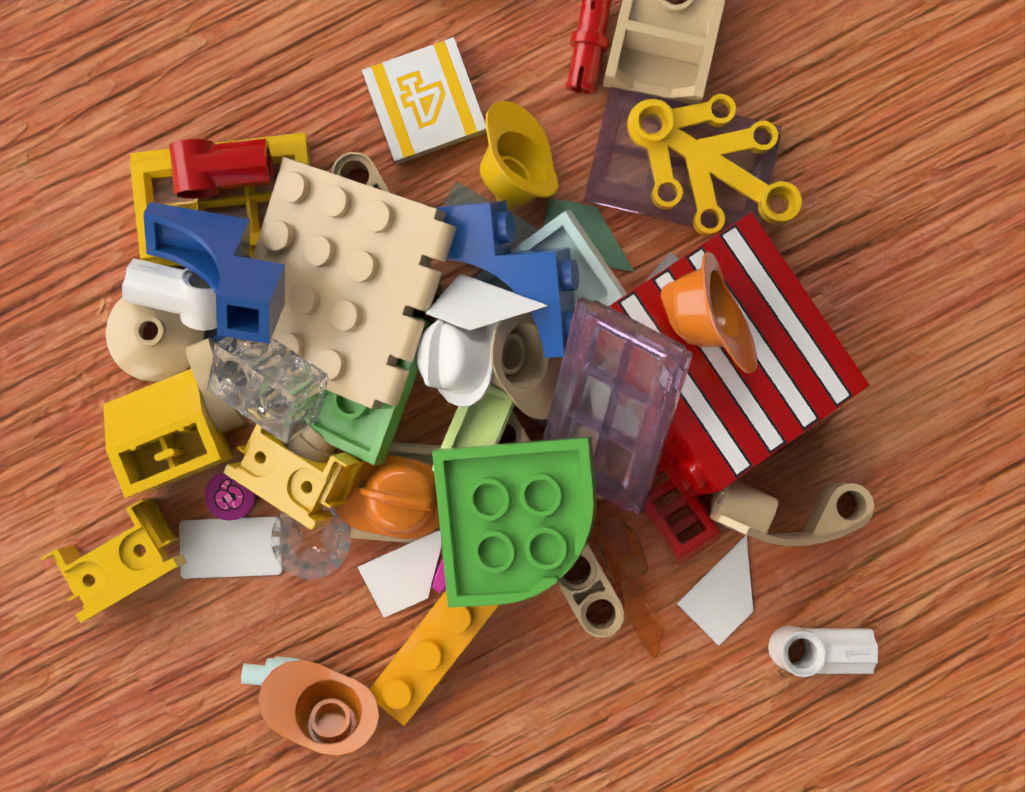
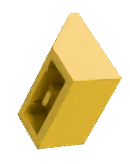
[103,369,234,498]

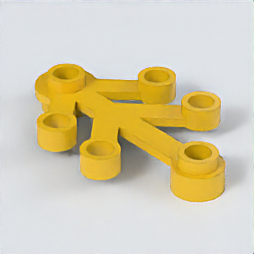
[627,94,802,236]

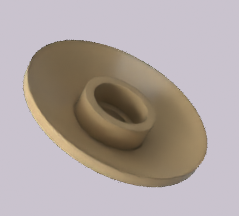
[106,298,205,382]

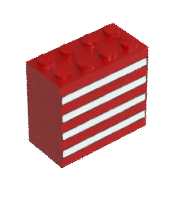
[581,212,870,496]

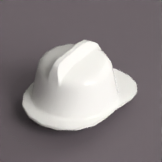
[416,319,499,407]

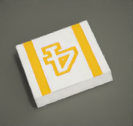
[362,37,487,165]

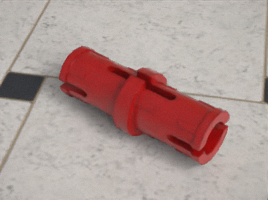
[565,0,613,95]

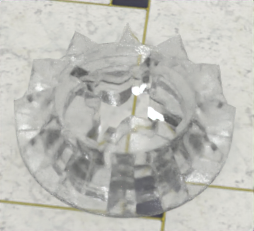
[271,505,351,579]

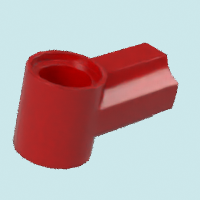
[169,138,274,199]

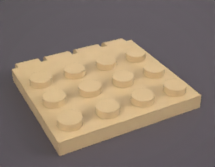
[224,157,457,409]

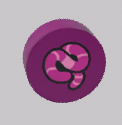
[205,472,258,521]

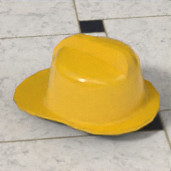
[479,101,559,211]

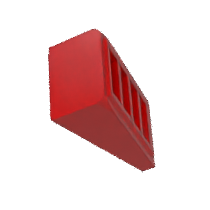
[623,453,721,565]

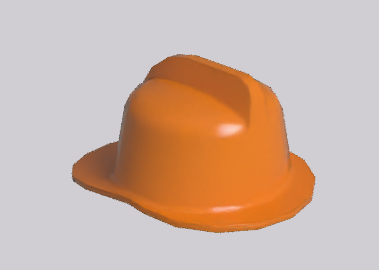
[661,252,757,373]
[334,454,440,539]
[258,660,379,757]

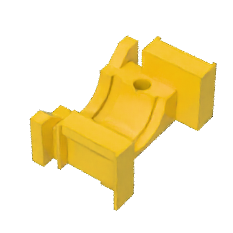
[223,403,367,530]
[40,497,188,623]

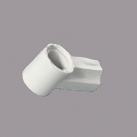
[122,259,217,331]
[768,625,878,677]

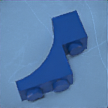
[434,200,584,358]
[143,202,285,344]

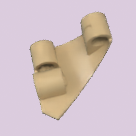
[709,480,874,546]

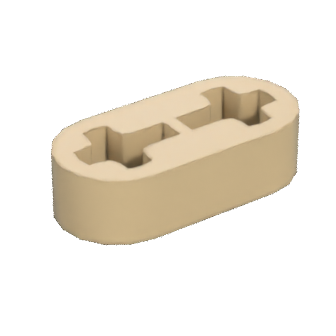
[186,337,246,434]

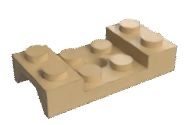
[603,0,725,106]

